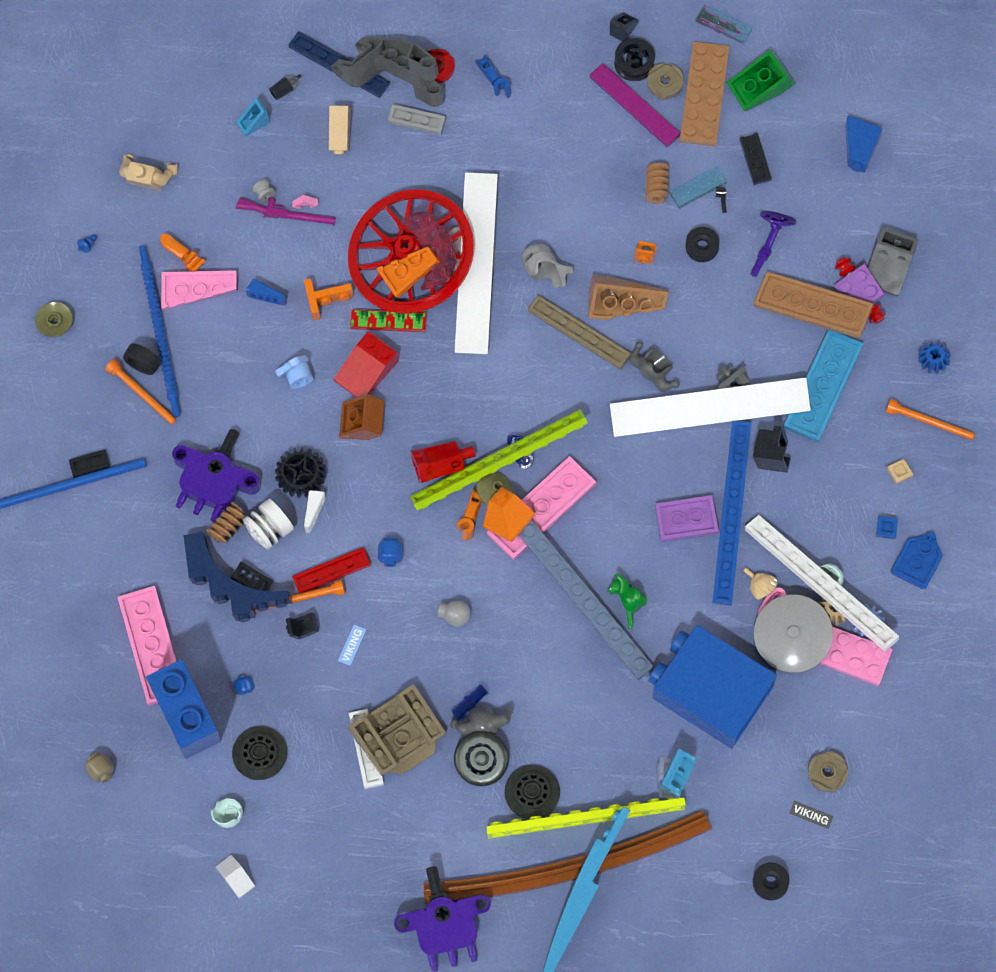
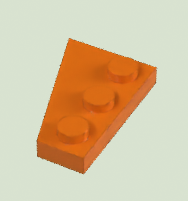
[376,247,440,298]

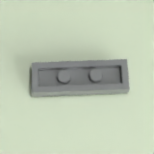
[388,104,446,136]

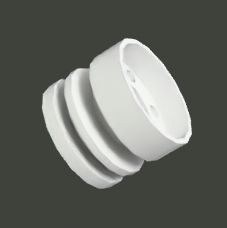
[243,499,294,550]

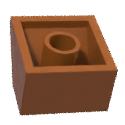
[339,394,384,440]

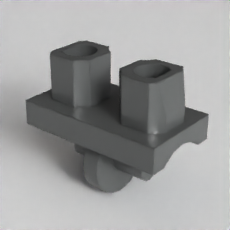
[714,365,749,390]

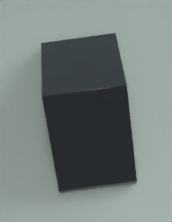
[610,12,639,42]

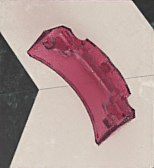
[403,212,456,291]

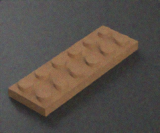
[680,42,729,147]
[754,272,874,339]

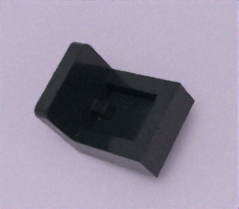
[286,613,319,640]

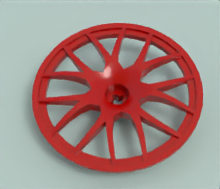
[348,189,474,314]

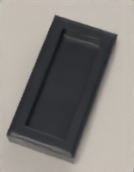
[69,450,110,478]

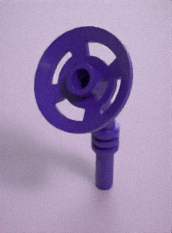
[750,211,797,277]

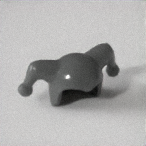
[629,342,680,392]
[450,705,513,734]

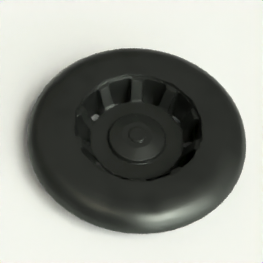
[232,727,287,780]
[454,731,509,786]
[505,765,560,819]

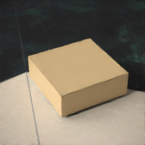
[887,459,913,485]

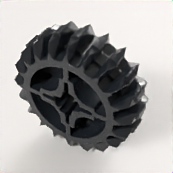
[275,447,327,498]

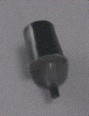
[269,74,301,100]

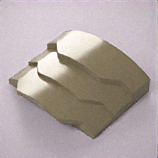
[347,684,446,776]

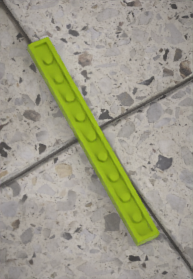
[410,409,588,511]

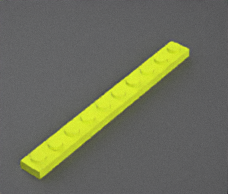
[486,796,686,839]

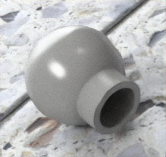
[438,600,471,627]

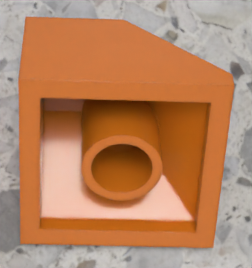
[483,487,536,543]

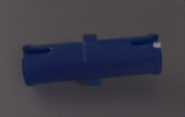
[451,684,488,720]

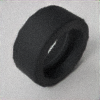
[123,343,161,375]

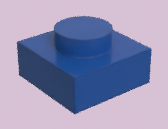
[876,516,898,539]

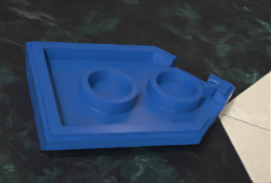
[891,531,943,590]

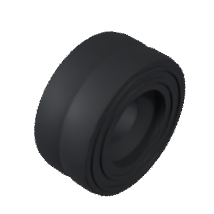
[685,227,719,263]
[753,862,790,901]

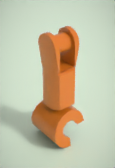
[160,234,206,272]
[457,488,482,541]

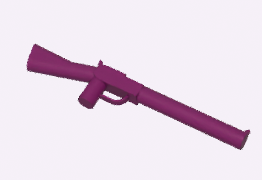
[236,197,336,226]

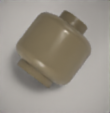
[85,752,114,783]

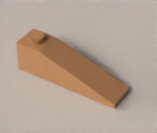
[588,275,668,320]

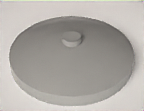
[754,595,833,673]

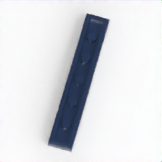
[288,31,390,98]

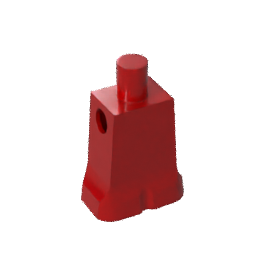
[410,441,475,483]

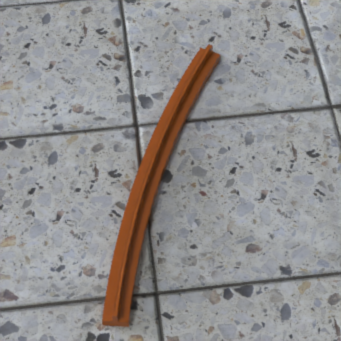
[424,810,712,904]

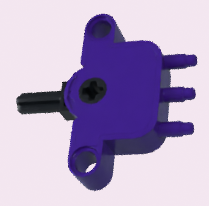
[172,429,261,522]
[394,866,491,972]

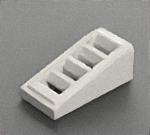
[304,490,326,533]

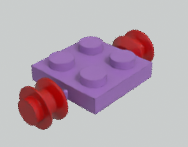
[834,257,886,324]

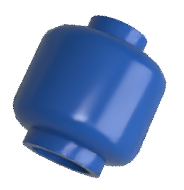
[378,537,403,567]

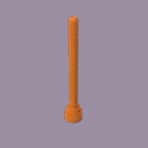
[105,359,176,424]
[886,398,975,440]
[254,579,345,612]

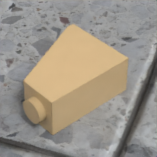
[329,106,351,154]

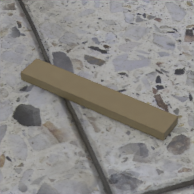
[528,295,631,370]

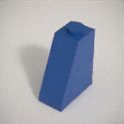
[845,115,883,173]

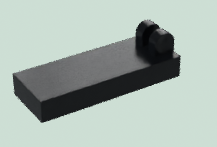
[739,133,772,186]

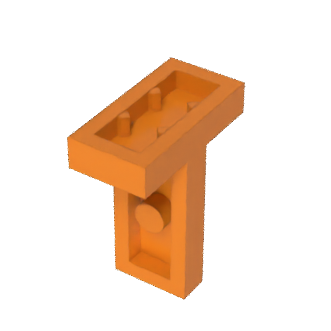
[304,278,353,321]

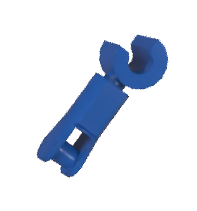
[475,55,512,99]

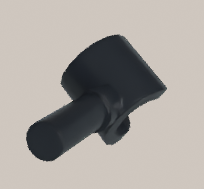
[715,187,727,213]

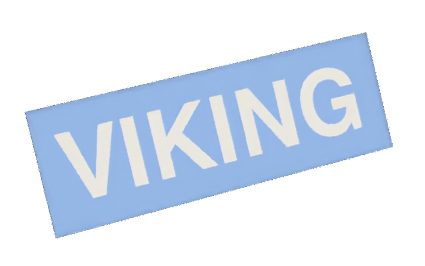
[338,625,366,666]

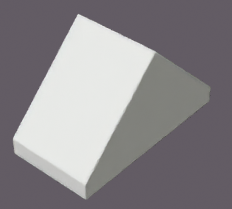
[215,855,255,899]

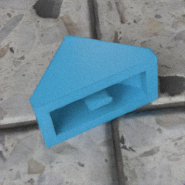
[236,97,270,136]

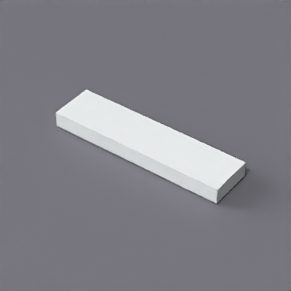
[349,709,384,789]

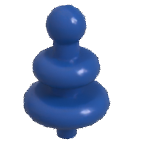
[77,234,97,253]

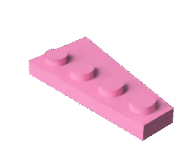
[161,271,237,310]

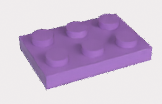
[655,495,719,542]

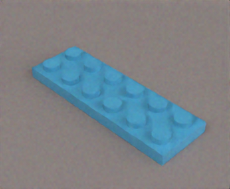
[783,330,864,443]

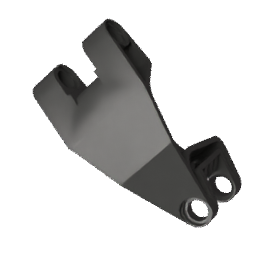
[331,37,444,107]

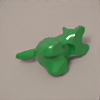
[607,573,647,629]

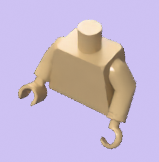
[119,154,178,191]

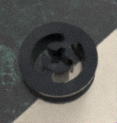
[614,38,655,82]

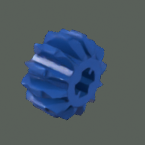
[918,341,951,374]

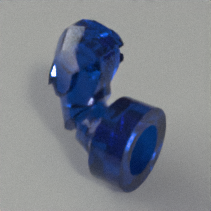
[507,435,534,469]

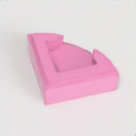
[292,195,318,209]

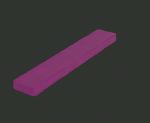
[590,63,680,147]

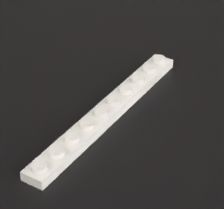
[745,515,899,652]

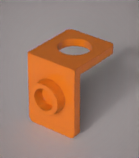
[634,241,657,264]

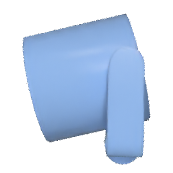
[275,355,313,389]

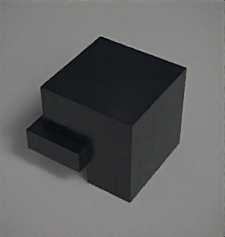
[753,426,791,473]

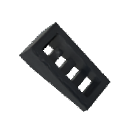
[231,562,274,591]

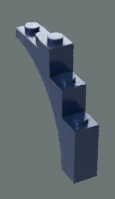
[183,532,292,622]

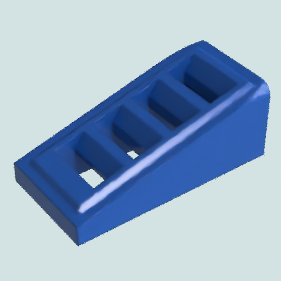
[246,279,287,306]

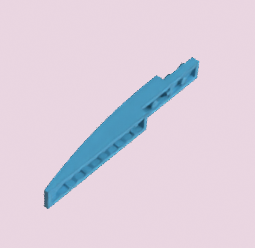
[543,807,630,972]

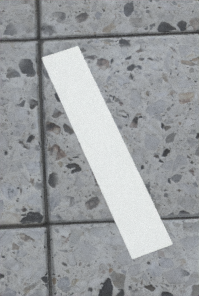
[455,173,497,354]
[610,378,810,437]

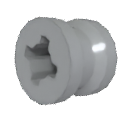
[252,179,276,202]

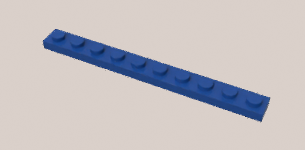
[712,420,751,606]

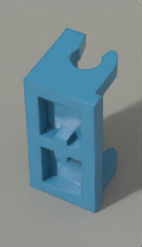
[659,749,696,797]

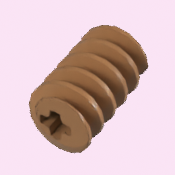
[645,163,669,204]
[206,502,246,544]

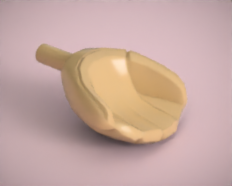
[743,567,777,600]

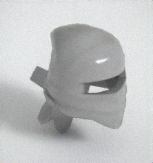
[522,243,573,288]

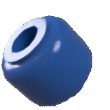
[234,674,255,695]

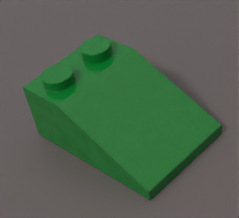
[726,50,796,111]

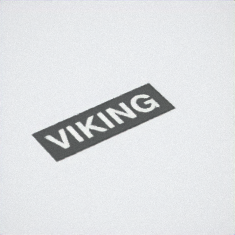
[789,801,833,829]

